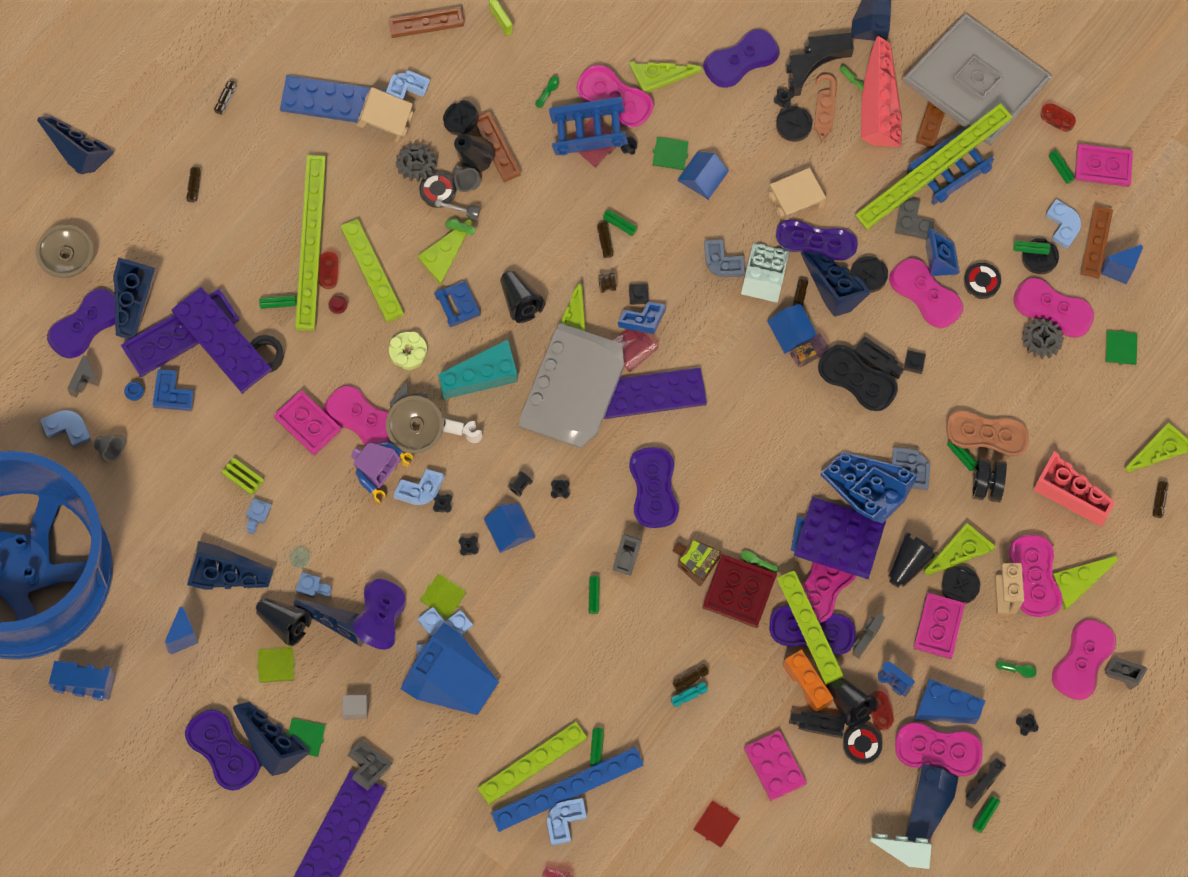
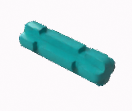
[670,682,708,707]

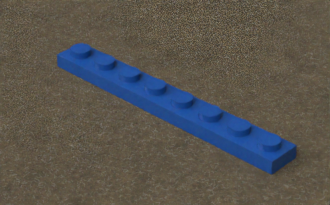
[490,746,644,832]

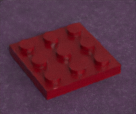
[702,554,777,628]

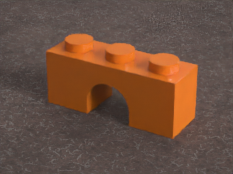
[783,649,834,712]

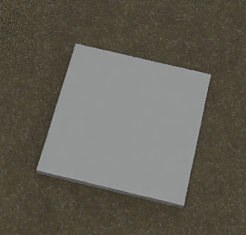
[902,13,1052,146]

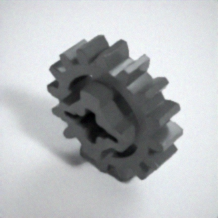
[396,143,436,182]
[1022,318,1064,359]

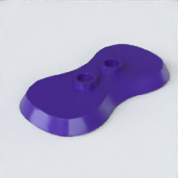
[703,29,780,88]
[776,220,858,261]
[47,288,115,358]
[629,447,679,528]
[353,579,406,650]
[769,605,856,655]
[185,709,260,791]

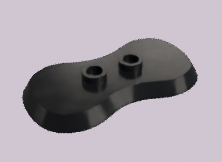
[818,345,898,411]

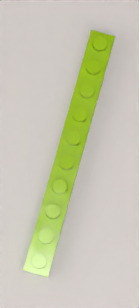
[855,103,1012,230]
[295,155,326,331]

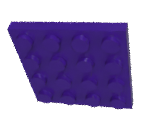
[794,497,886,579]

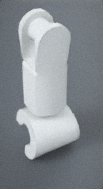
[443,418,483,443]

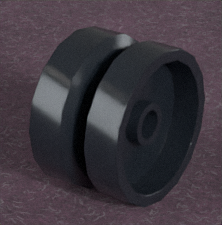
[972,457,1007,503]

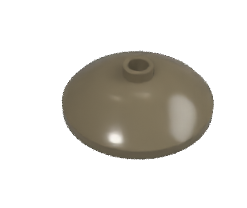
[36,225,93,278]
[386,396,444,454]

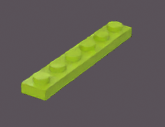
[340,219,404,323]
[777,570,844,685]
[478,722,587,806]

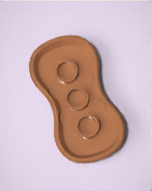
[946,410,1029,456]

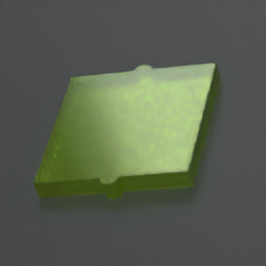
[420,574,466,619]
[256,648,295,683]

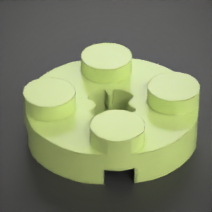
[389,332,427,370]

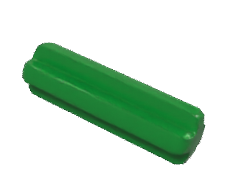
[1049,150,1075,184]
[603,210,637,236]
[1013,240,1050,254]
[259,295,296,309]
[947,441,977,471]
[588,576,600,614]
[590,728,604,766]
[973,796,1000,833]

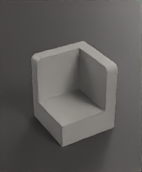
[342,695,367,720]

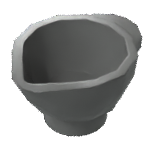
[452,165,481,192]
[94,434,126,462]

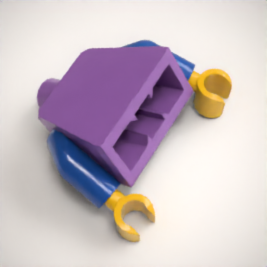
[351,442,413,503]

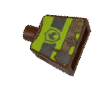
[672,540,722,587]

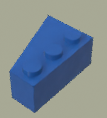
[49,661,115,701]
[914,679,986,724]

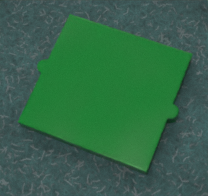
[652,137,689,170]
[1105,330,1138,365]
[286,718,326,757]

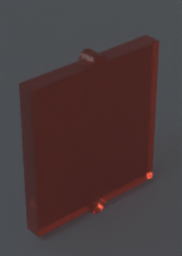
[693,801,740,848]

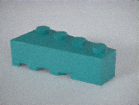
[438,340,517,400]

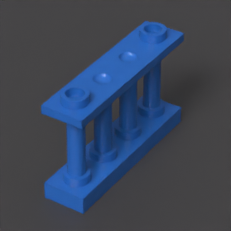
[549,97,628,156]
[907,128,994,205]

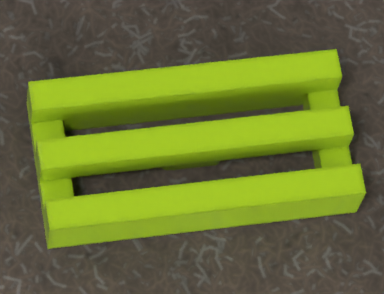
[489,0,513,36]
[221,457,264,496]

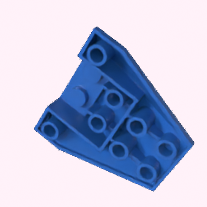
[821,452,917,523]
[400,623,499,715]

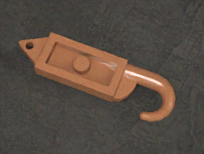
[814,74,837,141]

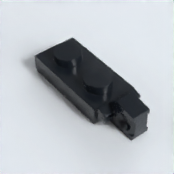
[854,337,904,379]
[789,710,845,739]
[965,758,1006,809]

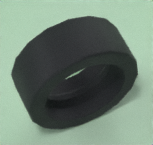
[250,335,284,373]

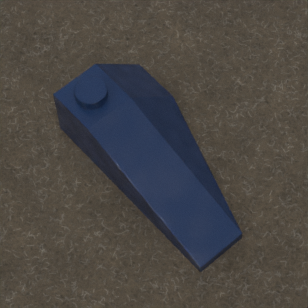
[851,0,891,41]
[37,116,114,174]
[801,252,870,317]
[113,257,158,340]
[187,541,273,590]
[293,600,364,647]
[233,702,310,776]
[906,764,959,841]

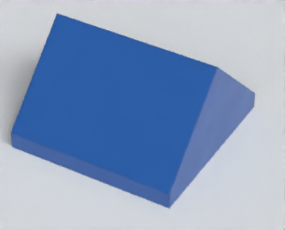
[677,152,729,200]
[926,228,960,276]
[1101,244,1143,284]
[767,304,818,354]
[484,503,535,553]
[164,607,198,654]

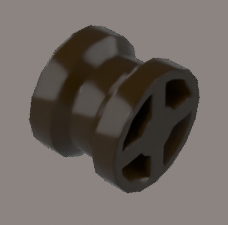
[598,273,616,293]

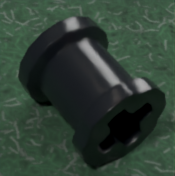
[507,471,533,497]

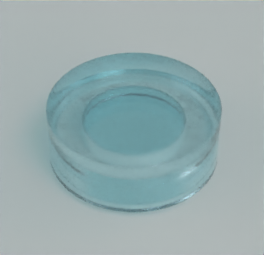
[290,548,310,568]

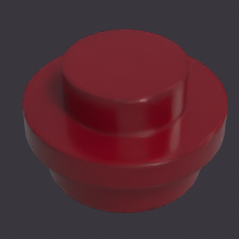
[328,295,347,314]

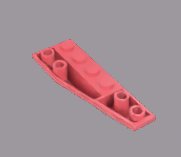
[861,36,902,147]

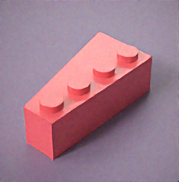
[1033,451,1115,527]

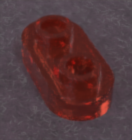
[1040,103,1076,132]
[318,252,338,289]
[871,691,894,730]

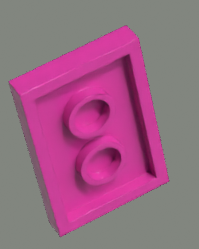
[1075,144,1133,187]
[274,390,342,456]
[913,593,965,659]
[744,731,807,802]

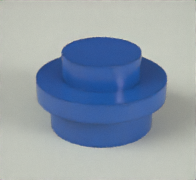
[124,382,144,401]

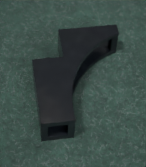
[785,33,854,96]

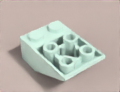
[741,243,789,303]
[870,833,932,869]

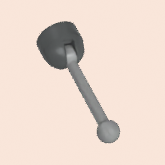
[435,200,480,221]

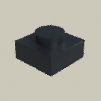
[628,284,649,305]
[903,350,926,374]

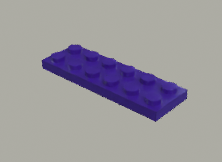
[171,287,272,394]
[121,288,239,377]
[603,368,707,420]
[294,770,386,877]

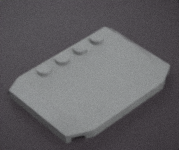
[518,323,625,449]

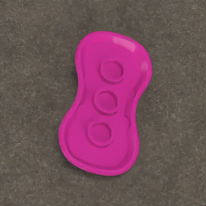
[576,65,654,127]
[889,258,963,328]
[1013,277,1094,338]
[324,385,394,446]
[1009,535,1062,617]
[801,562,856,623]
[1052,619,1116,700]
[895,722,983,776]

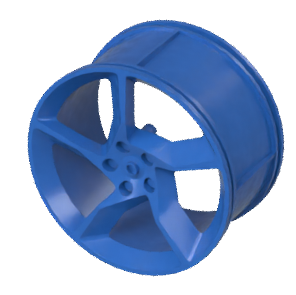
[0,451,113,660]

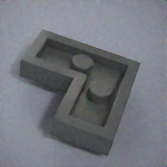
[895,199,935,240]
[852,613,885,659]
[348,740,392,791]

